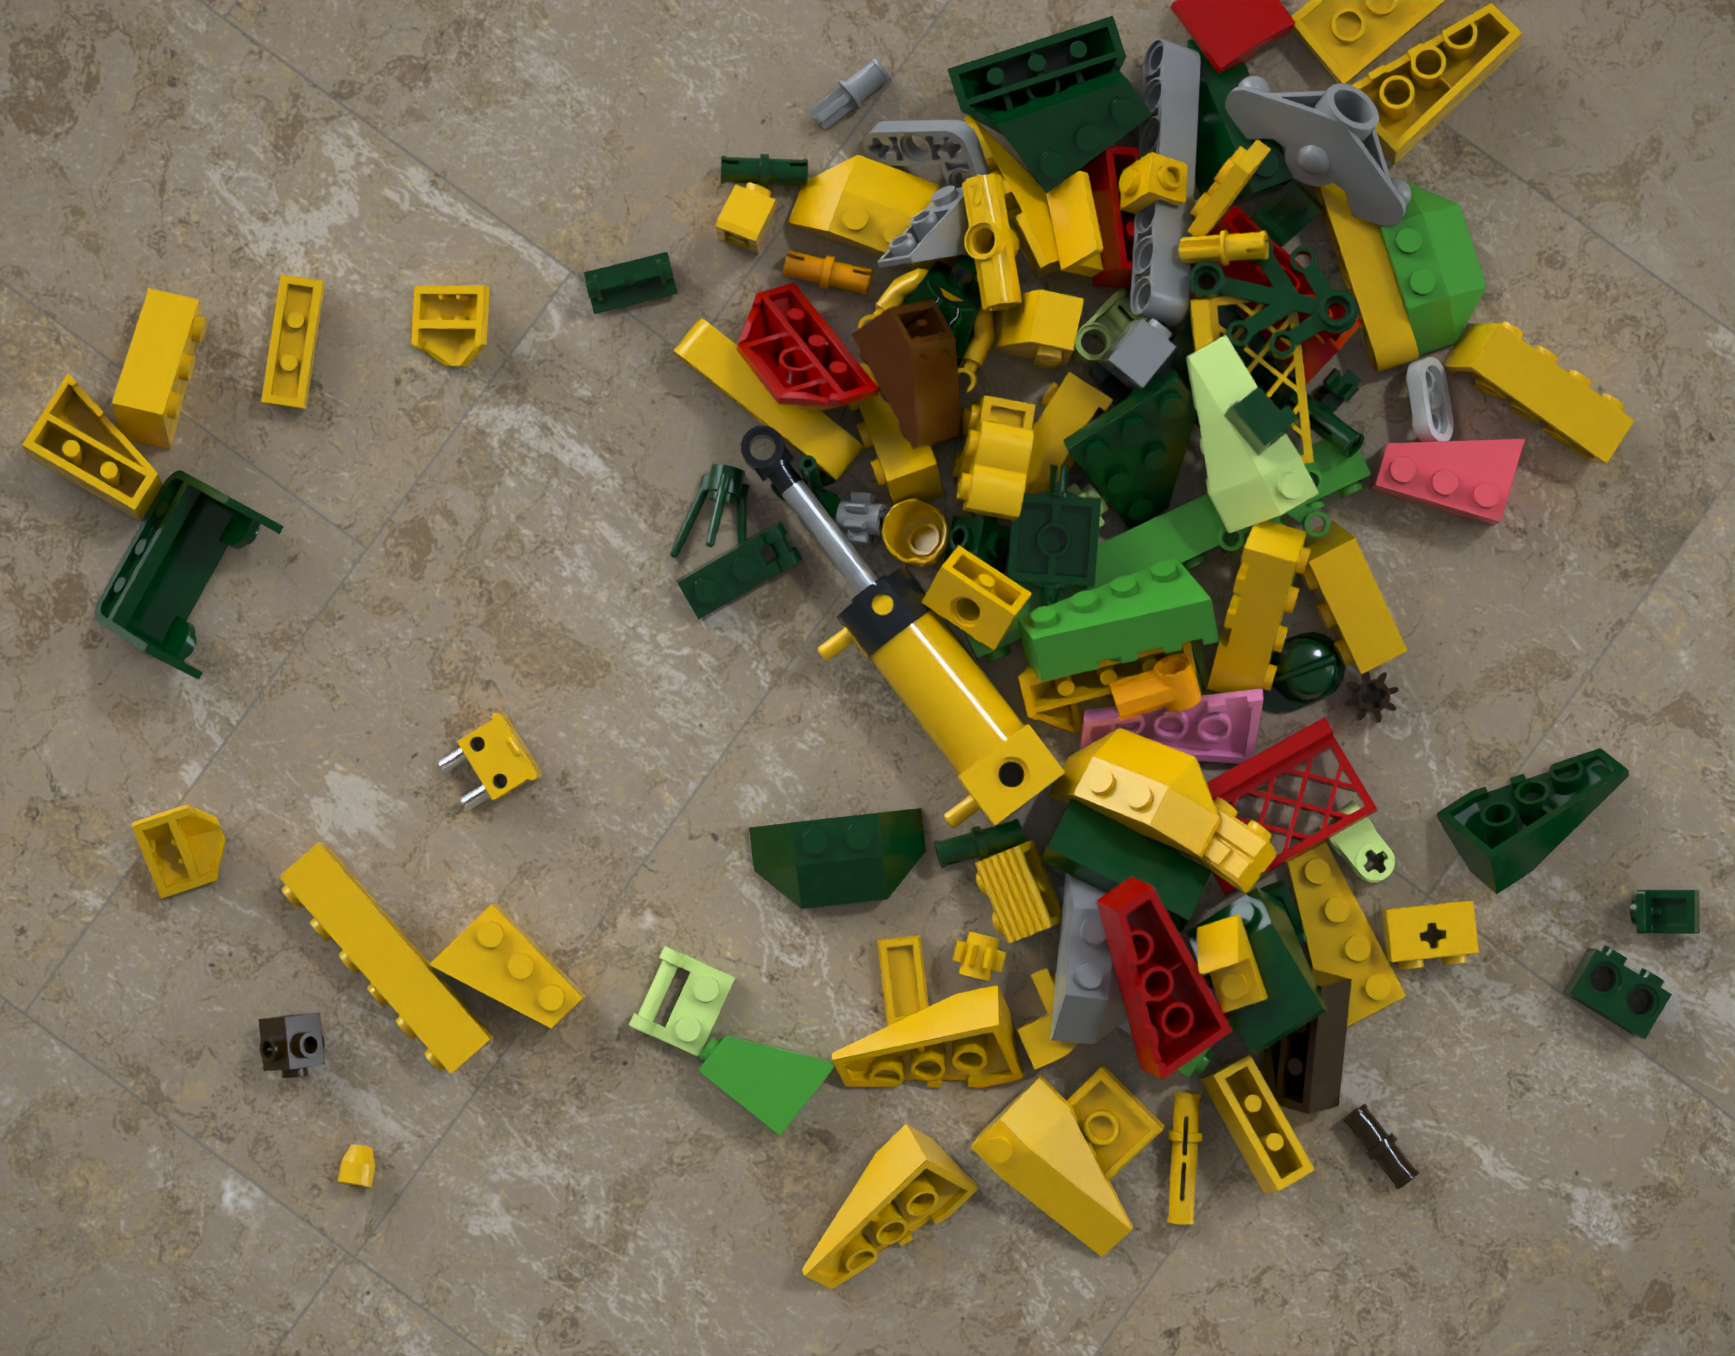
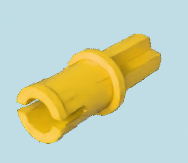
[1179,230,1269,266]

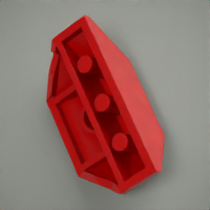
[737,283,879,412]

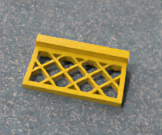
[1189,296,1314,463]

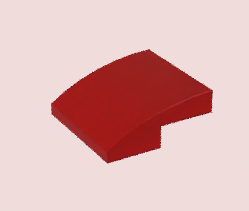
[1171,0,1296,74]

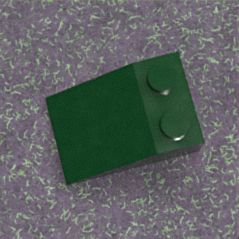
[1186,887,1327,1055]

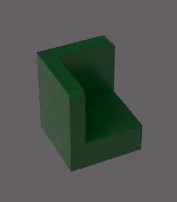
[1224,388,1299,456]

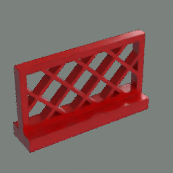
[1206,717,1377,896]

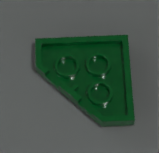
[1063,369,1198,529]

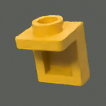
[1119,152,1188,214]

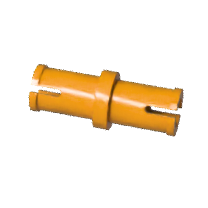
[783,249,873,296]

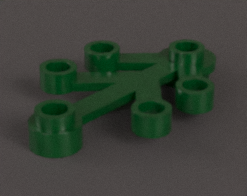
[1189,239,1359,360]

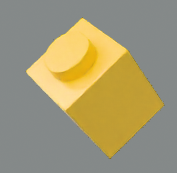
[715,182,777,254]

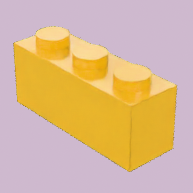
[1200,1054,1315,1194]

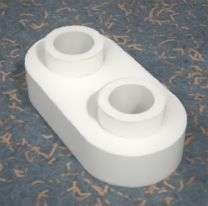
[1405,357,1454,442]

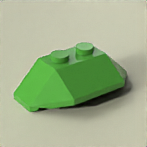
[1378,181,1487,355]

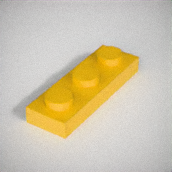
[261,274,325,410]

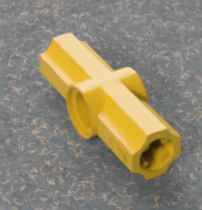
[962,173,1022,312]

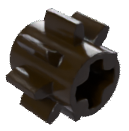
[1344,672,1399,723]

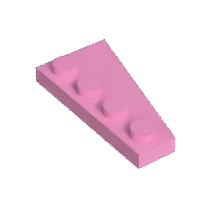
[1080,688,1263,764]

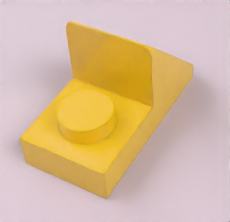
[1197,914,1268,1013]

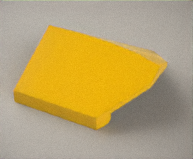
[411,285,490,367]
[131,804,226,899]

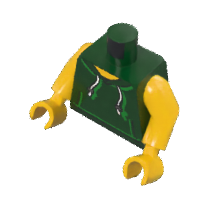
[858,255,995,394]

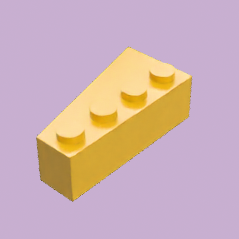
[1348,3,1522,165]
[1207,520,1311,693]

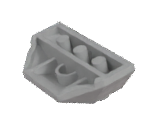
[1050,873,1127,1045]

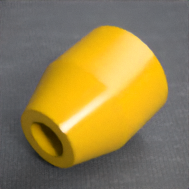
[337,1144,376,1188]

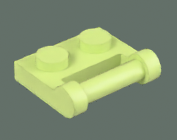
[628,946,736,1057]

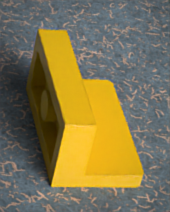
[1046,171,1104,277]

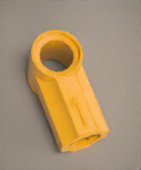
[1109,653,1201,721]

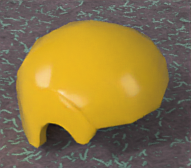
[881,498,951,567]

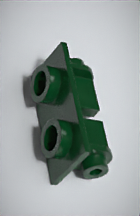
[584,252,678,314]

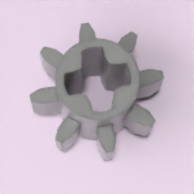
[836,491,888,545]

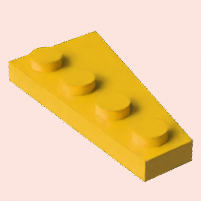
[1286,842,1406,1027]

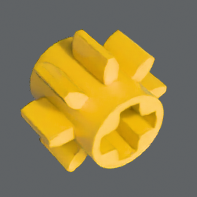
[952,931,1007,981]

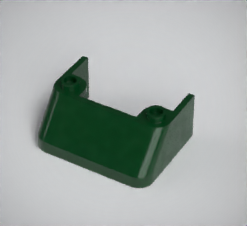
[95,470,284,680]

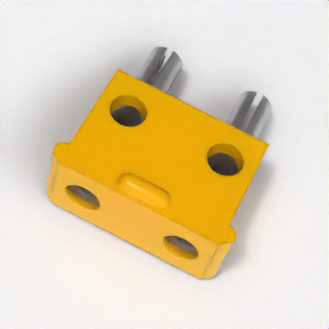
[438,712,542,810]

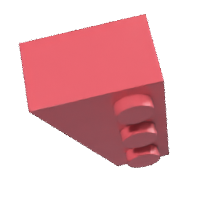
[1369,439,1525,526]

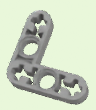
[863,120,990,188]

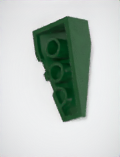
[1187,39,1293,209]

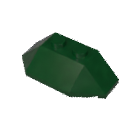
[947,16,1126,136]
[749,808,926,909]

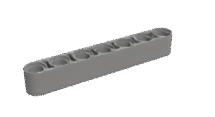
[1130,38,1201,325]

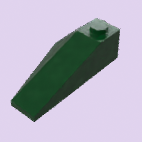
[1437,748,1629,894]

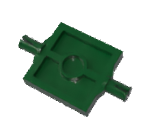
[1007,464,1101,607]

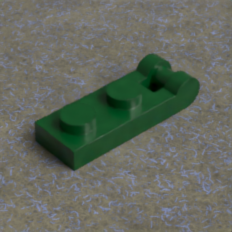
[676,521,803,619]

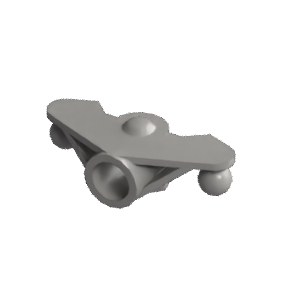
[1225,75,1411,227]

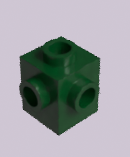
[943,512,1011,575]

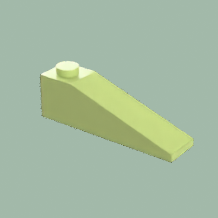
[1186,336,1319,533]

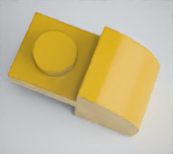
[1016,967,1077,1070]

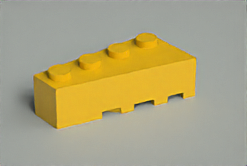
[1442,321,1635,464]

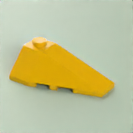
[832,985,1024,1088]
[802,1124,979,1290]

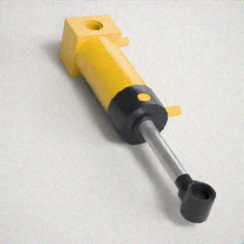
[741,425,1065,828]

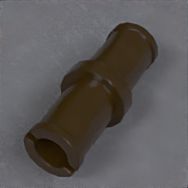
[1343,1104,1419,1190]

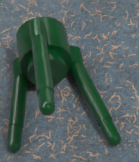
[670,464,749,558]

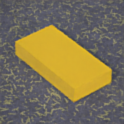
[877,935,929,1026]

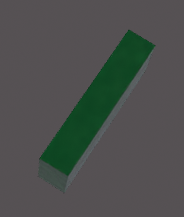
[1041,799,1212,932]

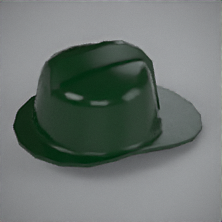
[1262,632,1346,713]

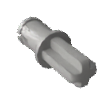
[810,58,891,130]

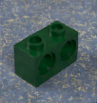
[1563,945,1672,1039]

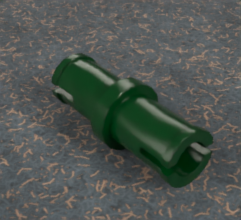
[721,154,808,189]
[934,819,1025,868]

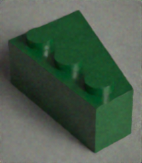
[989,70,1153,193]

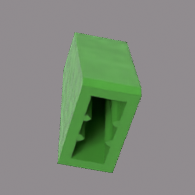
[698,1034,835,1136]

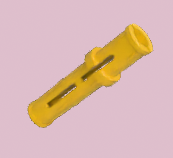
[1167,1091,1203,1225]

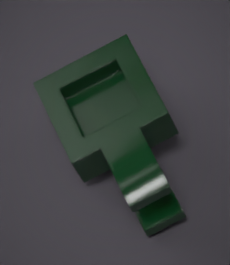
[1318,368,1362,413]

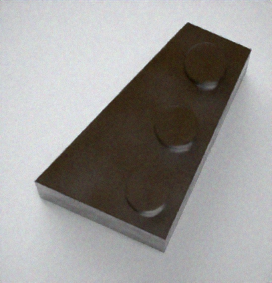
[1264,968,1352,1114]

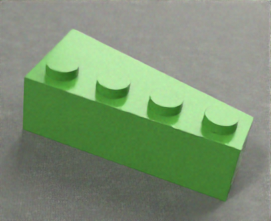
[1017,557,1219,682]

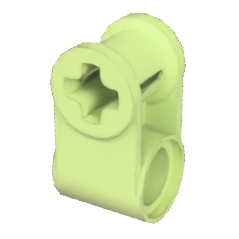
[1072,287,1150,367]
[1318,800,1395,883]

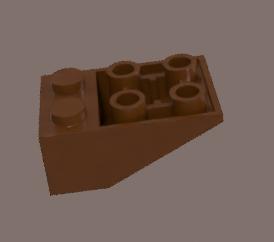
[851,299,963,449]

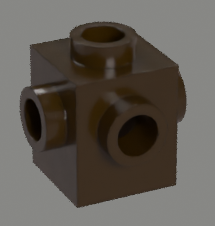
[259,1013,325,1078]

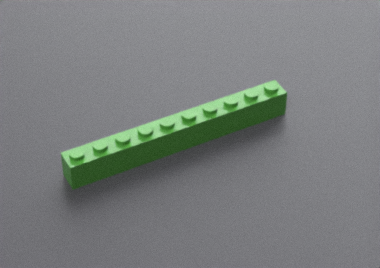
[962,439,1371,664]

